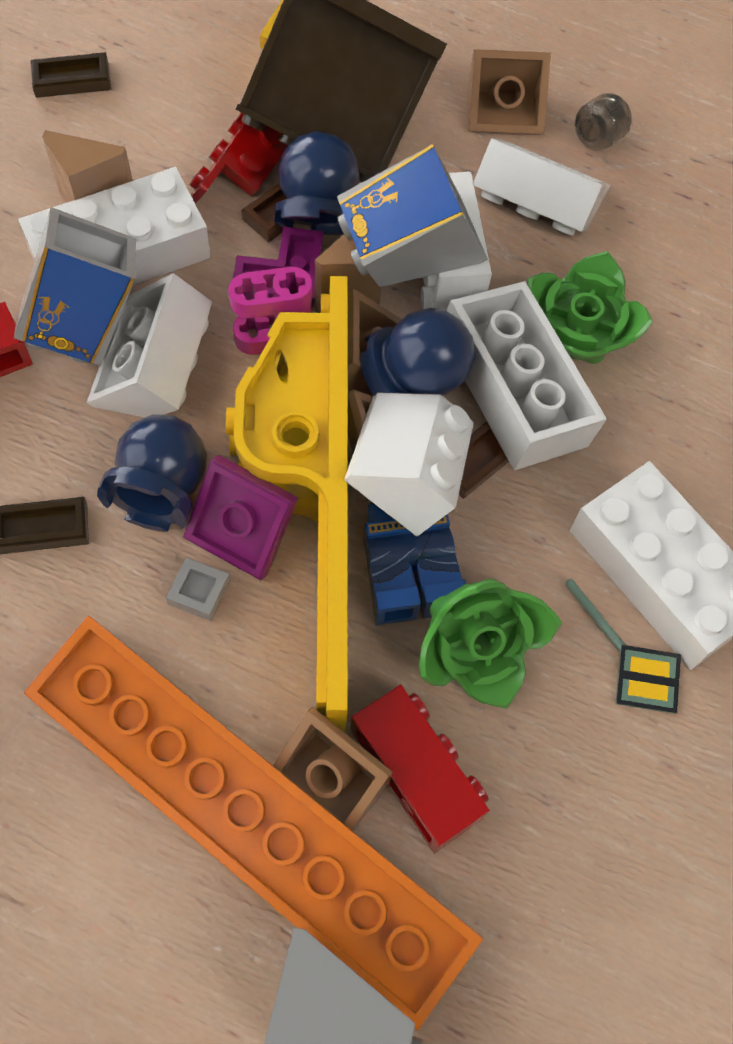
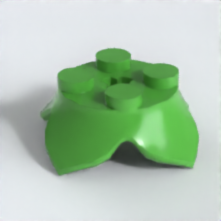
[527,251,653,364]
[419,579,562,709]

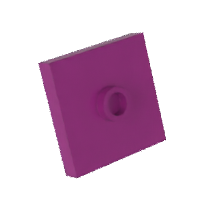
[183,455,299,581]

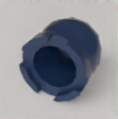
[274,131,360,235]
[360,308,475,396]
[97,414,207,532]

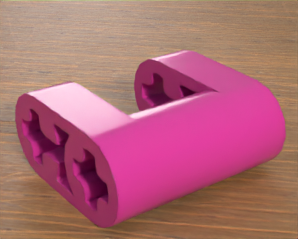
[228,267,312,355]

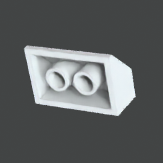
[473,138,610,236]
[86,273,212,417]
[344,393,474,536]

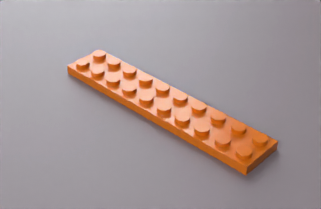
[24,615,484,1031]

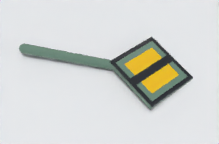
[566,579,681,714]

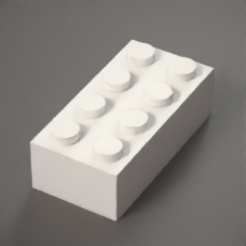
[18,167,211,285]
[447,281,607,471]
[570,461,733,671]

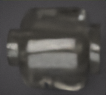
[574,93,632,151]

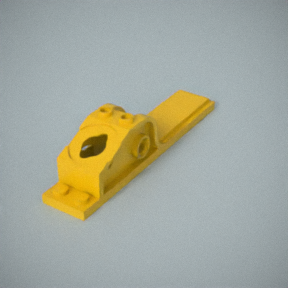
[226,276,348,733]

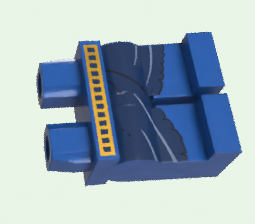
[363,502,466,626]

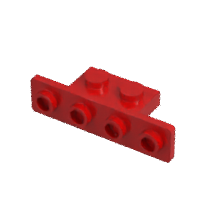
[189,113,288,204]

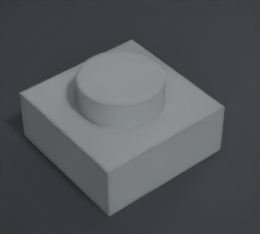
[166,557,230,621]

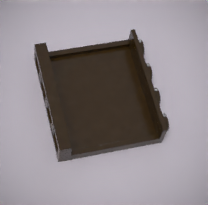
[235,0,447,183]

